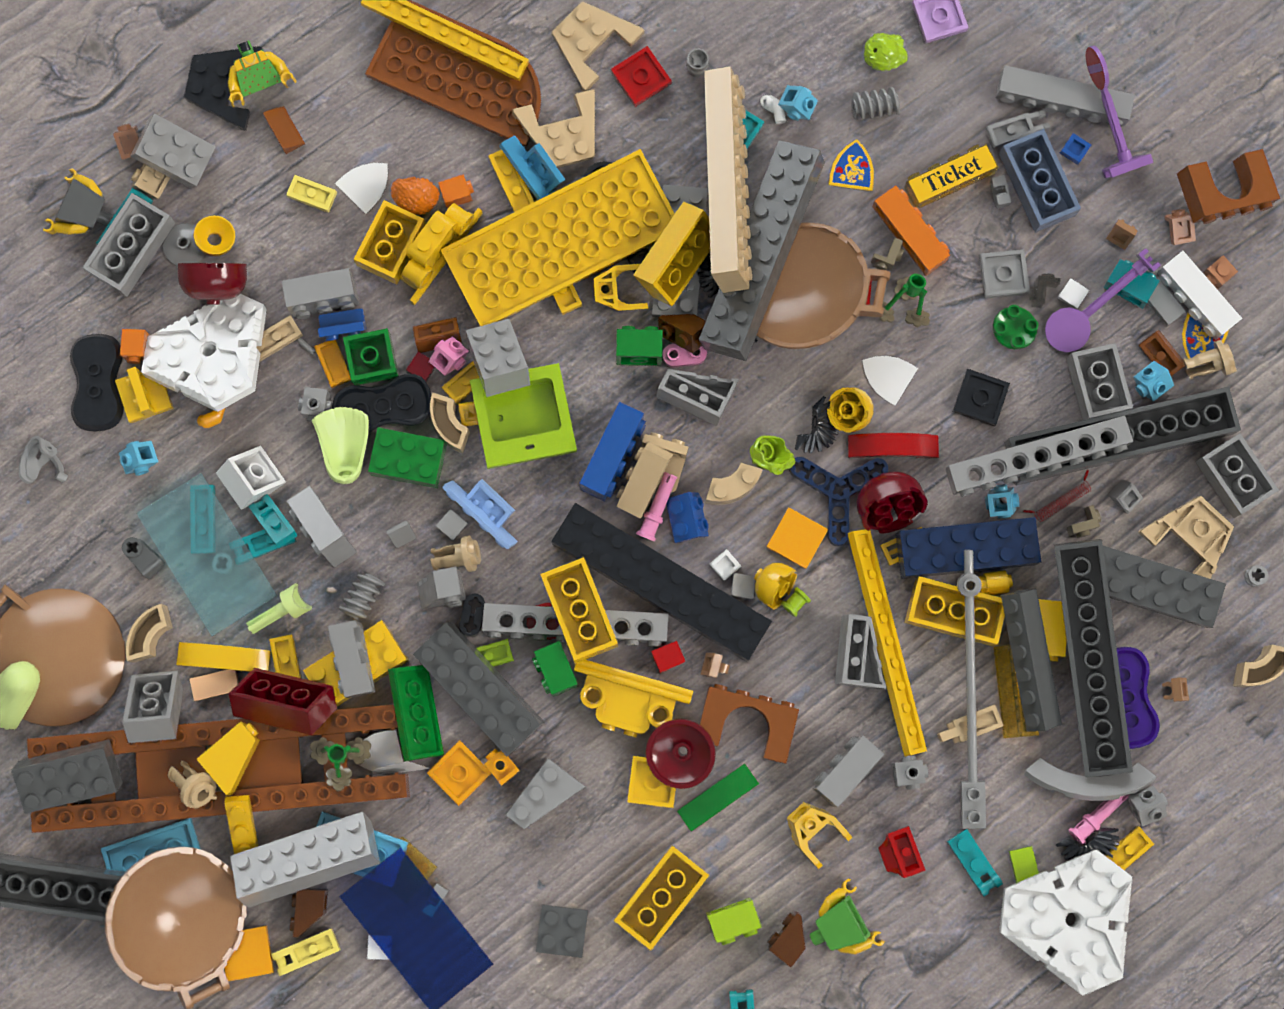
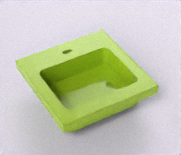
[470,363,577,469]

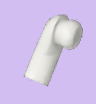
[760,95,786,124]

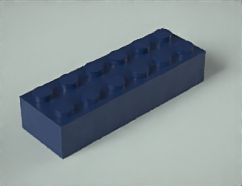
[895,517,1042,579]

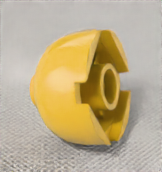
[827,387,874,433]
[754,563,797,610]

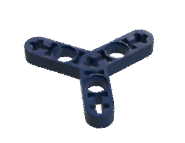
[789,457,889,546]

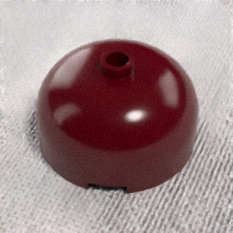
[178,263,247,305]
[857,472,928,534]

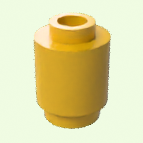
[978,570,1013,595]

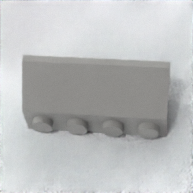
[82,193,175,297]

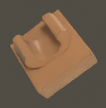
[1106,219,1138,250]
[700,653,730,678]
[1162,678,1189,702]

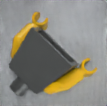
[43,168,113,235]

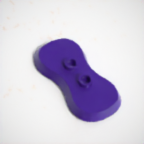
[1116,647,1160,749]

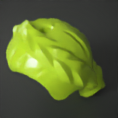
[864,33,908,71]
[750,435,796,475]

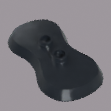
[70,334,124,432]
[332,374,432,434]

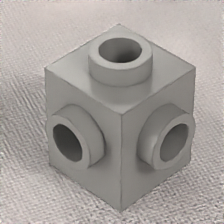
[298,387,332,422]
[892,756,928,790]
[1128,786,1168,827]

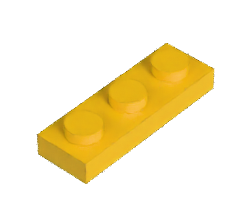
[224,795,258,854]

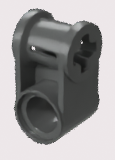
[122,537,166,580]

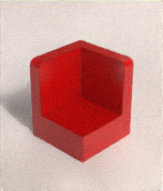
[651,641,685,674]

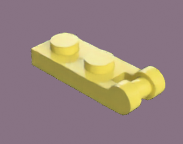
[271,928,341,976]

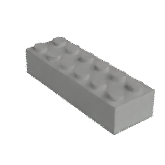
[230,811,380,908]

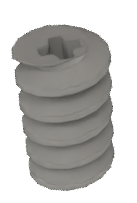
[852,87,900,121]
[338,571,385,621]

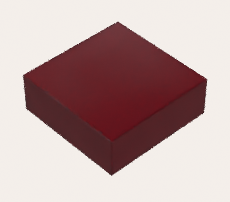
[406,352,435,382]

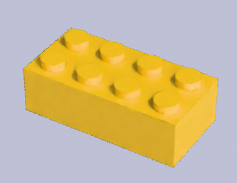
[633,201,710,306]
[540,557,618,664]
[904,576,1005,646]
[303,620,409,707]
[614,845,709,950]

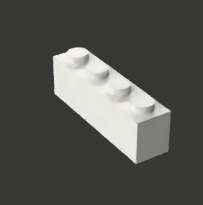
[1157,251,1242,340]

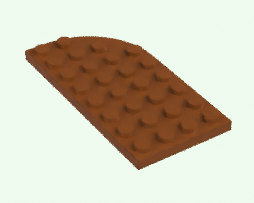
[365,0,541,148]

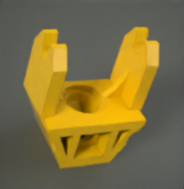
[593,264,648,311]
[787,802,853,869]

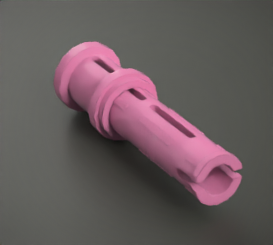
[636,472,678,542]
[1068,794,1130,845]

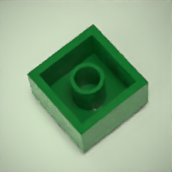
[616,326,663,366]
[343,328,399,385]
[532,641,579,697]

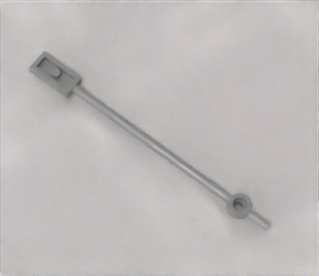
[957,550,986,829]

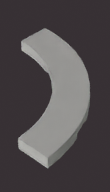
[1024,758,1156,801]

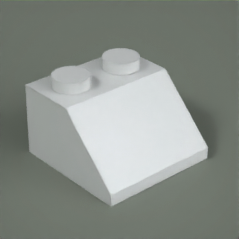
[216,446,286,510]

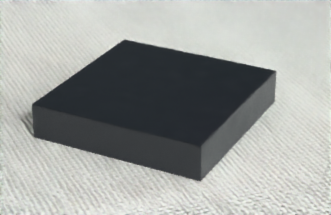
[952,368,1010,426]

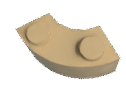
[430,392,470,454]
[705,463,763,505]
[126,604,173,663]
[1233,645,1284,687]

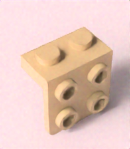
[637,432,689,493]

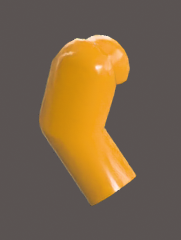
[197,408,225,428]

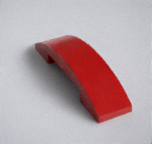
[848,433,939,458]

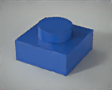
[1060,133,1091,165]

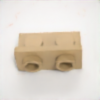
[131,164,170,199]

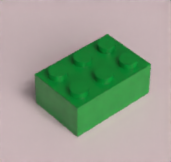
[368,427,447,489]

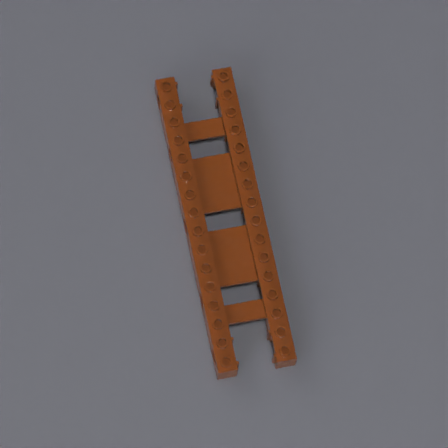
[27,704,410,833]

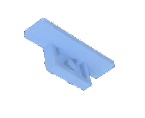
[442,479,518,549]

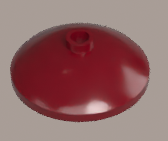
[646,719,716,789]

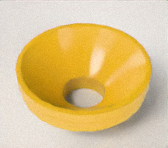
[194,216,235,256]

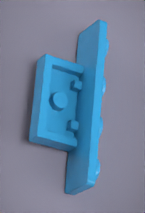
[499,136,566,200]

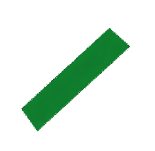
[677,764,759,832]

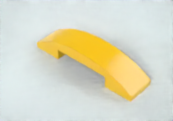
[176,642,271,672]

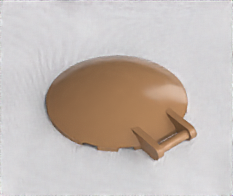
[757,223,890,349]
[0,584,126,726]
[105,847,247,1009]

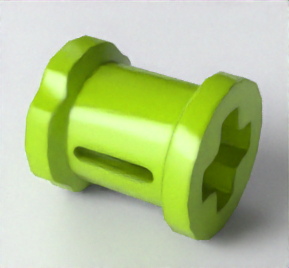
[781,587,811,617]

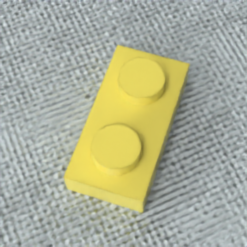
[286,175,337,213]

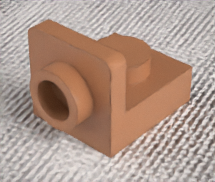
[113,123,139,160]
[1165,209,1196,245]
[1203,255,1238,289]

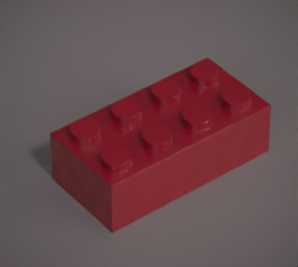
[228,668,337,735]

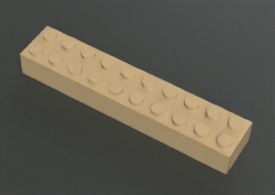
[704,66,752,293]

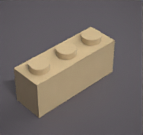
[616,442,673,519]

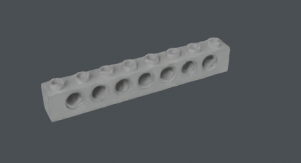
[945,416,1133,497]
[482,603,668,647]

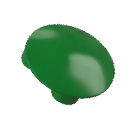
[993,305,1039,350]

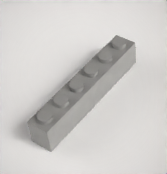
[995,65,1135,127]

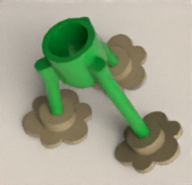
[879,273,930,327]
[310,737,371,791]

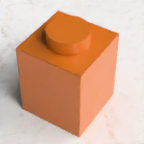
[438,174,474,209]
[120,329,150,364]

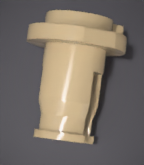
[1183,340,1237,380]
[430,535,481,572]
[168,761,217,808]

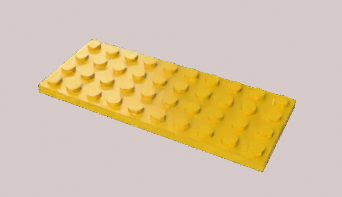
[440,149,675,326]

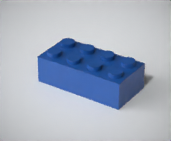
[579,402,646,502]

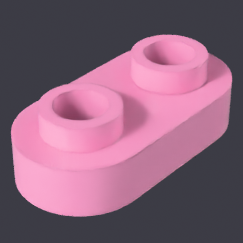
[662,344,707,368]

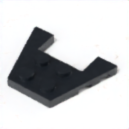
[184,46,263,131]

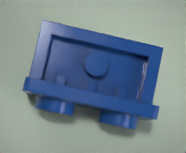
[318,308,367,341]
[666,492,709,543]

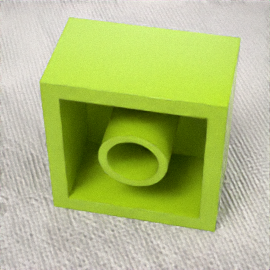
[706,898,762,945]

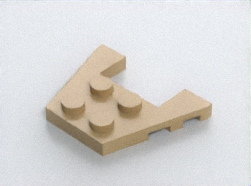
[552,1,644,91]
[512,89,595,168]
[1138,496,1234,579]

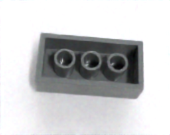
[11,739,123,814]

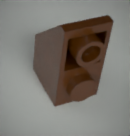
[658,314,706,353]
[290,888,328,937]
[767,911,806,968]

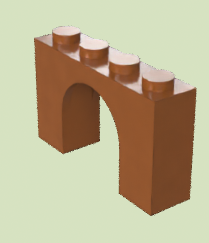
[1177,149,1280,224]
[700,684,799,764]

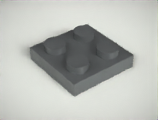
[536,904,588,958]

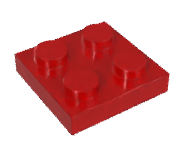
[611,46,672,107]

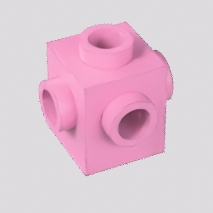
[429,336,469,376]

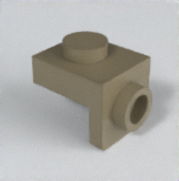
[870,238,904,271]
[1067,505,1101,538]

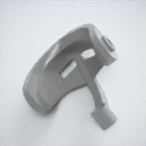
[19,436,68,484]

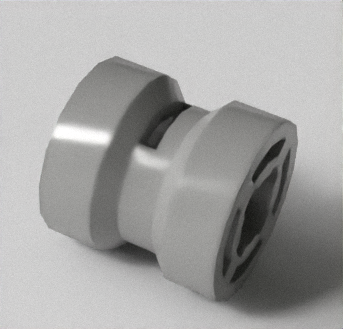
[686,48,709,77]

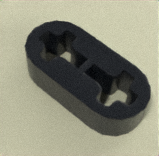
[460,593,485,637]

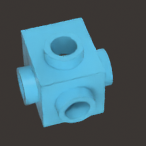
[778,85,818,121]
[1133,361,1174,402]
[119,441,158,476]
[985,484,1020,518]

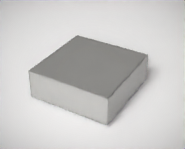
[436,509,468,542]

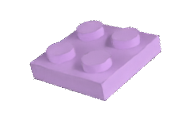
[912,0,968,44]

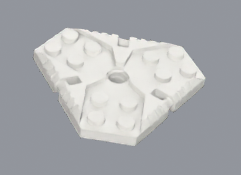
[141,294,267,412]
[999,850,1132,995]

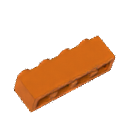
[872,185,950,276]

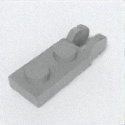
[985,110,1050,149]

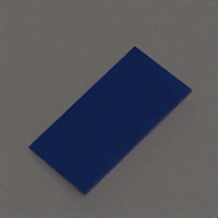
[339,847,494,1009]

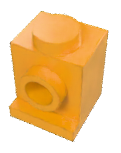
[484,749,520,786]

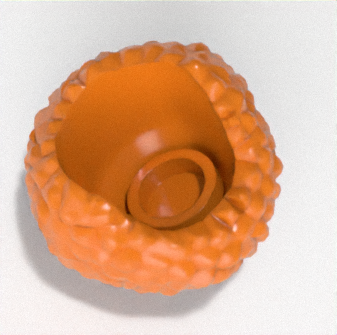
[391,177,440,215]

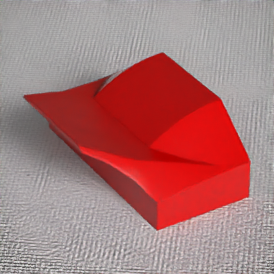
[878,826,926,878]

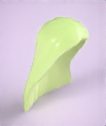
[312,407,369,484]
[0,661,40,730]

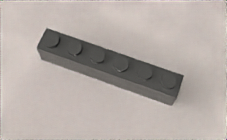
[1001,589,1062,732]

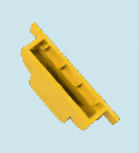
[400,203,483,305]
[574,660,693,738]

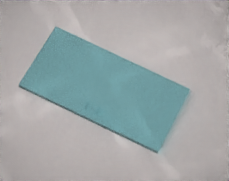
[137,473,277,637]

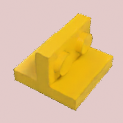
[115,367,174,423]

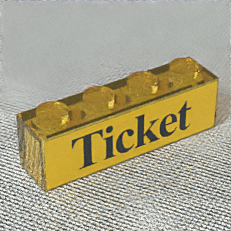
[904,144,998,209]

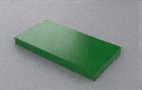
[388,665,444,762]

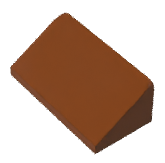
[263,106,305,154]
[413,317,462,353]
[1139,330,1186,376]

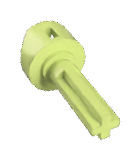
[246,583,312,634]

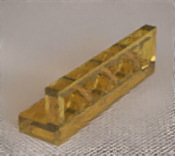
[993,645,1039,739]

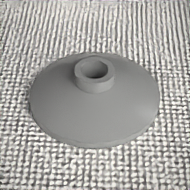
[163,223,206,266]

